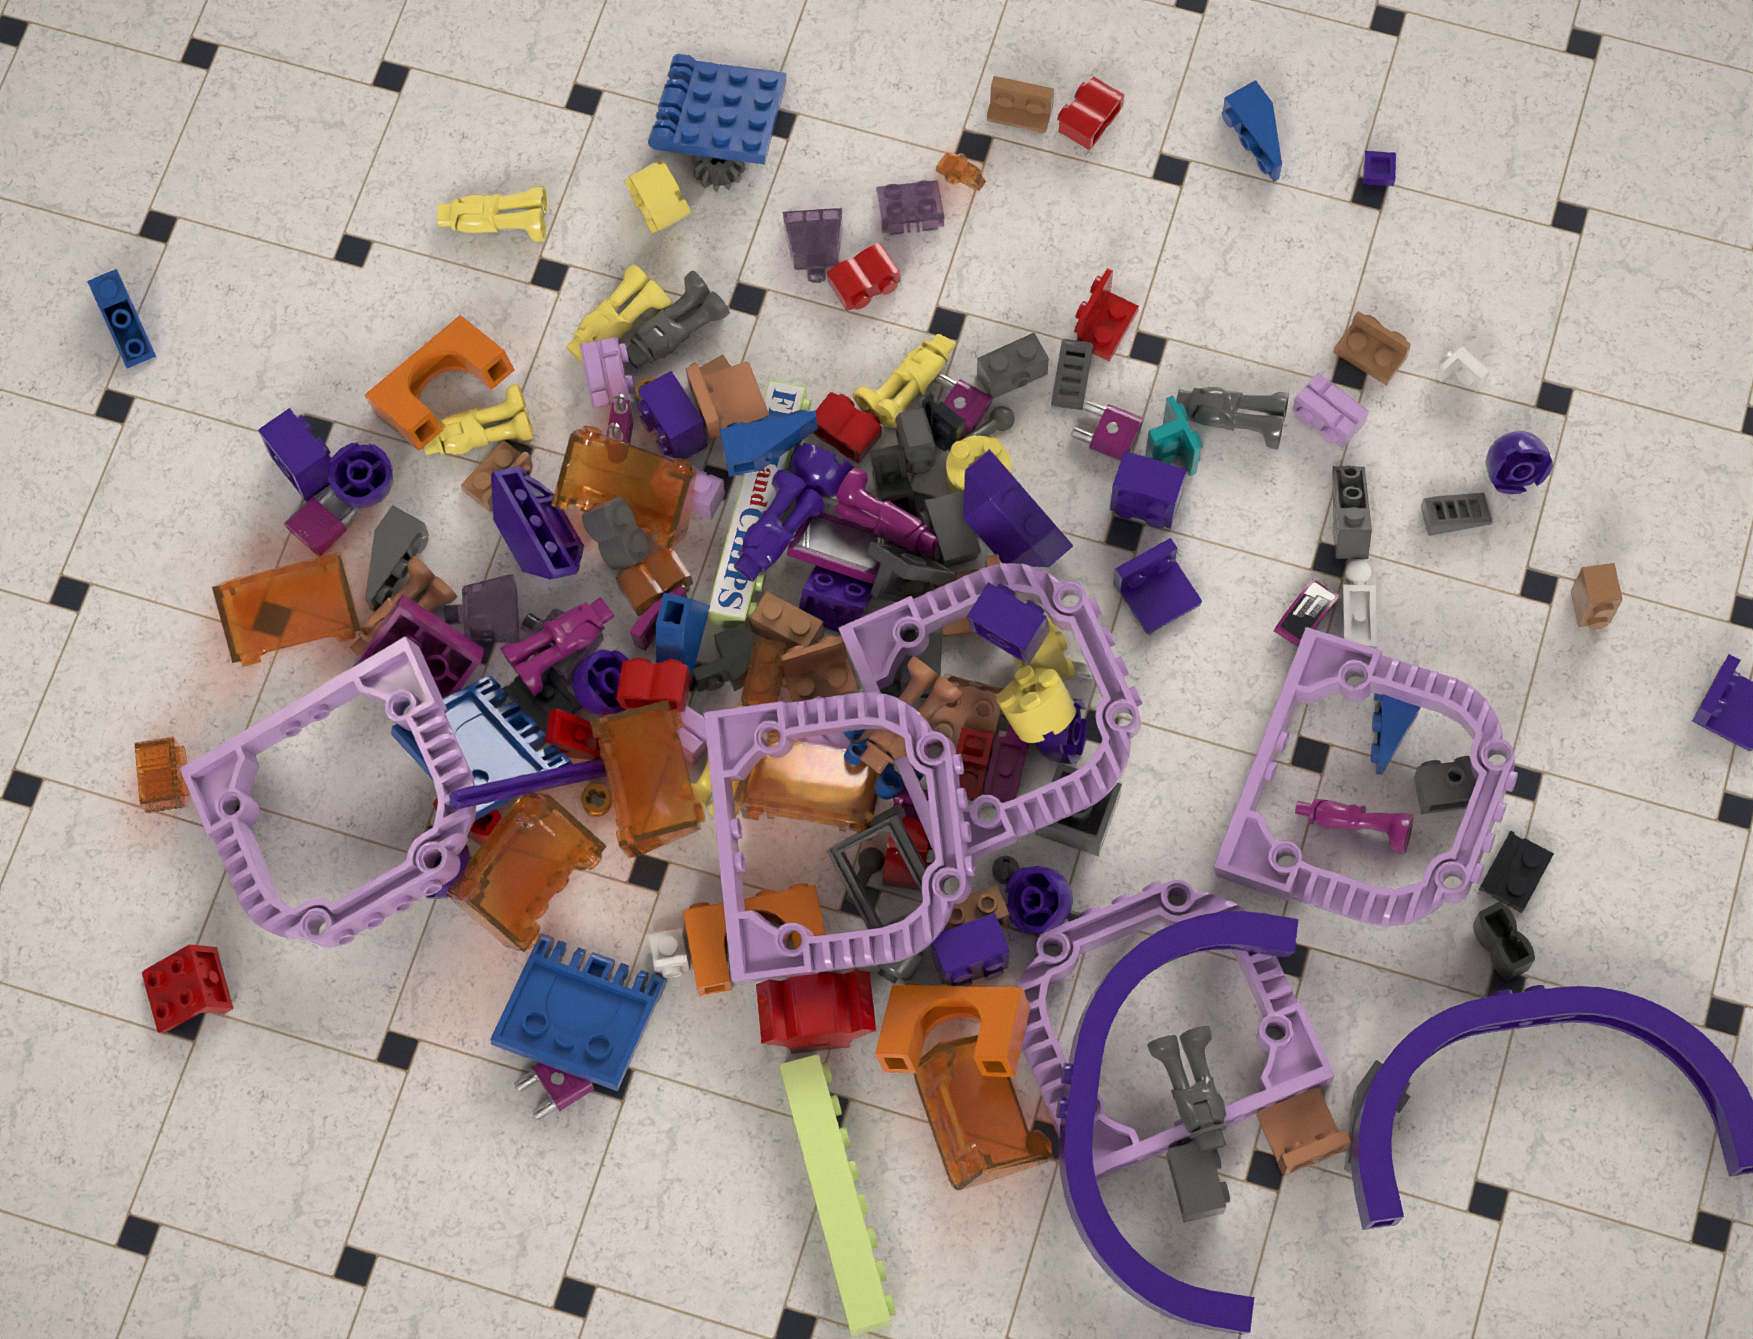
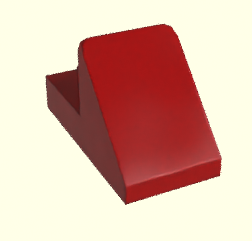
[545,709,608,760]

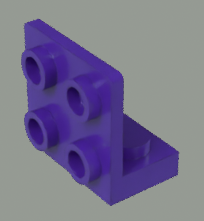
[1113,538,1202,634]
[799,565,873,633]
[1692,654,1753,751]

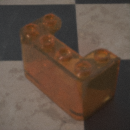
[446,792,607,952]

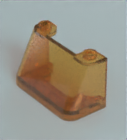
[551,426,697,549]
[212,552,361,667]
[590,700,706,859]
[739,732,881,841]
[914,1035,1054,1191]

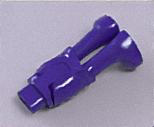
[734,470,825,582]

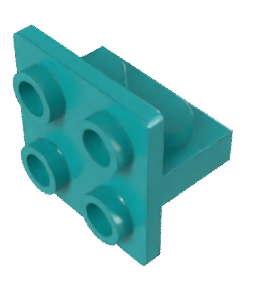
[1145,395,1203,476]

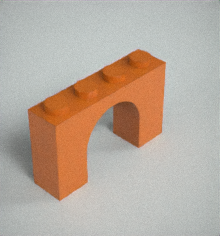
[364,315,515,451]
[683,883,828,996]
[875,983,1030,1077]

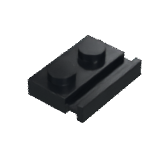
[922,392,965,452]
[503,668,583,734]
[1479,831,1554,913]

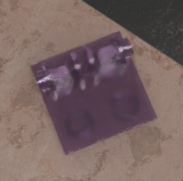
[876,180,945,236]

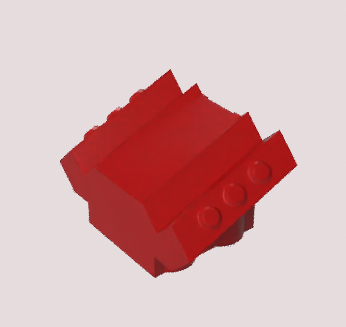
[756,970,876,1054]

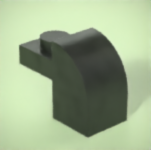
[869,444,917,517]
[692,624,755,692]

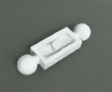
[1342,559,1377,677]

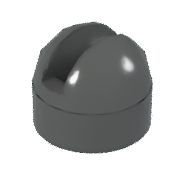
[992,856,1019,884]

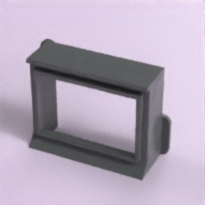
[827,805,948,930]

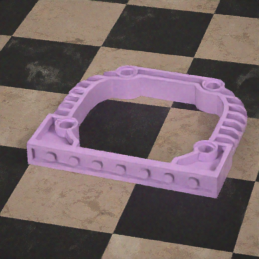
[838,563,1142,861]
[1213,627,1518,927]
[180,637,477,949]
[704,692,975,984]
[1016,880,1335,1181]

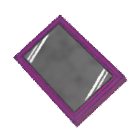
[787,512,896,584]

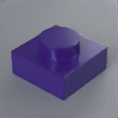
[1363,151,1396,186]

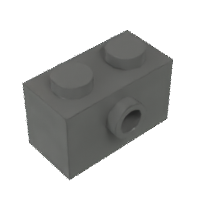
[977,333,1049,399]
[918,491,981,567]
[1414,756,1476,814]
[1166,1142,1230,1223]

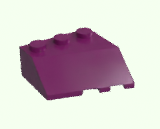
[353,594,484,699]

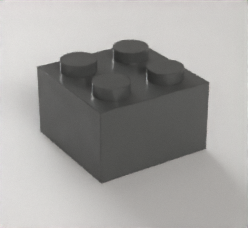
[1035,763,1122,856]

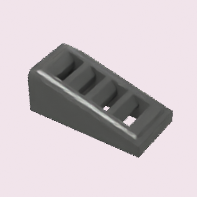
[1051,339,1093,410]
[1421,493,1492,536]

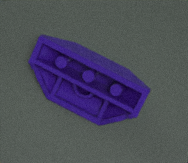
[962,449,1073,567]
[491,466,584,580]

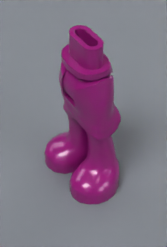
[835,467,938,557]
[500,597,615,696]
[1295,799,1414,854]

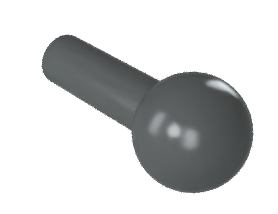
[965,406,1015,438]
[846,847,885,904]

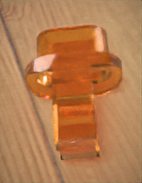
[936,152,986,191]

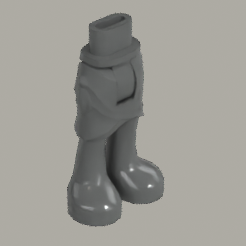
[626,270,730,370]
[1176,386,1289,450]
[1147,1026,1227,1153]

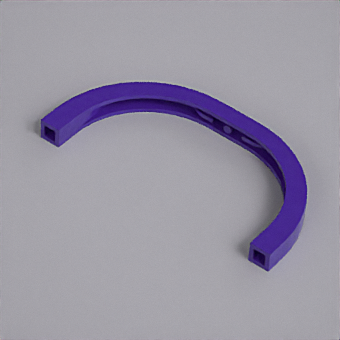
[1056,911,1299,1335]
[1351,985,1753,1230]

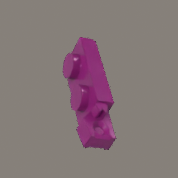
[983,723,1028,803]

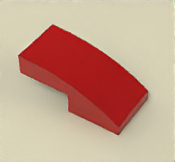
[956,727,994,801]

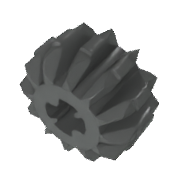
[692,156,745,193]

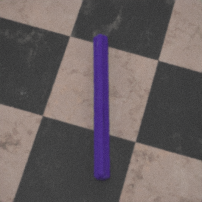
[449,759,609,809]

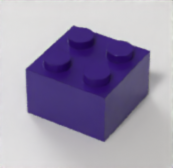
[637,371,708,462]
[258,408,331,502]
[1110,451,1187,529]
[967,582,1050,665]
[931,913,1009,987]

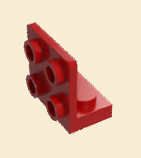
[1074,268,1139,362]
[142,944,234,1033]

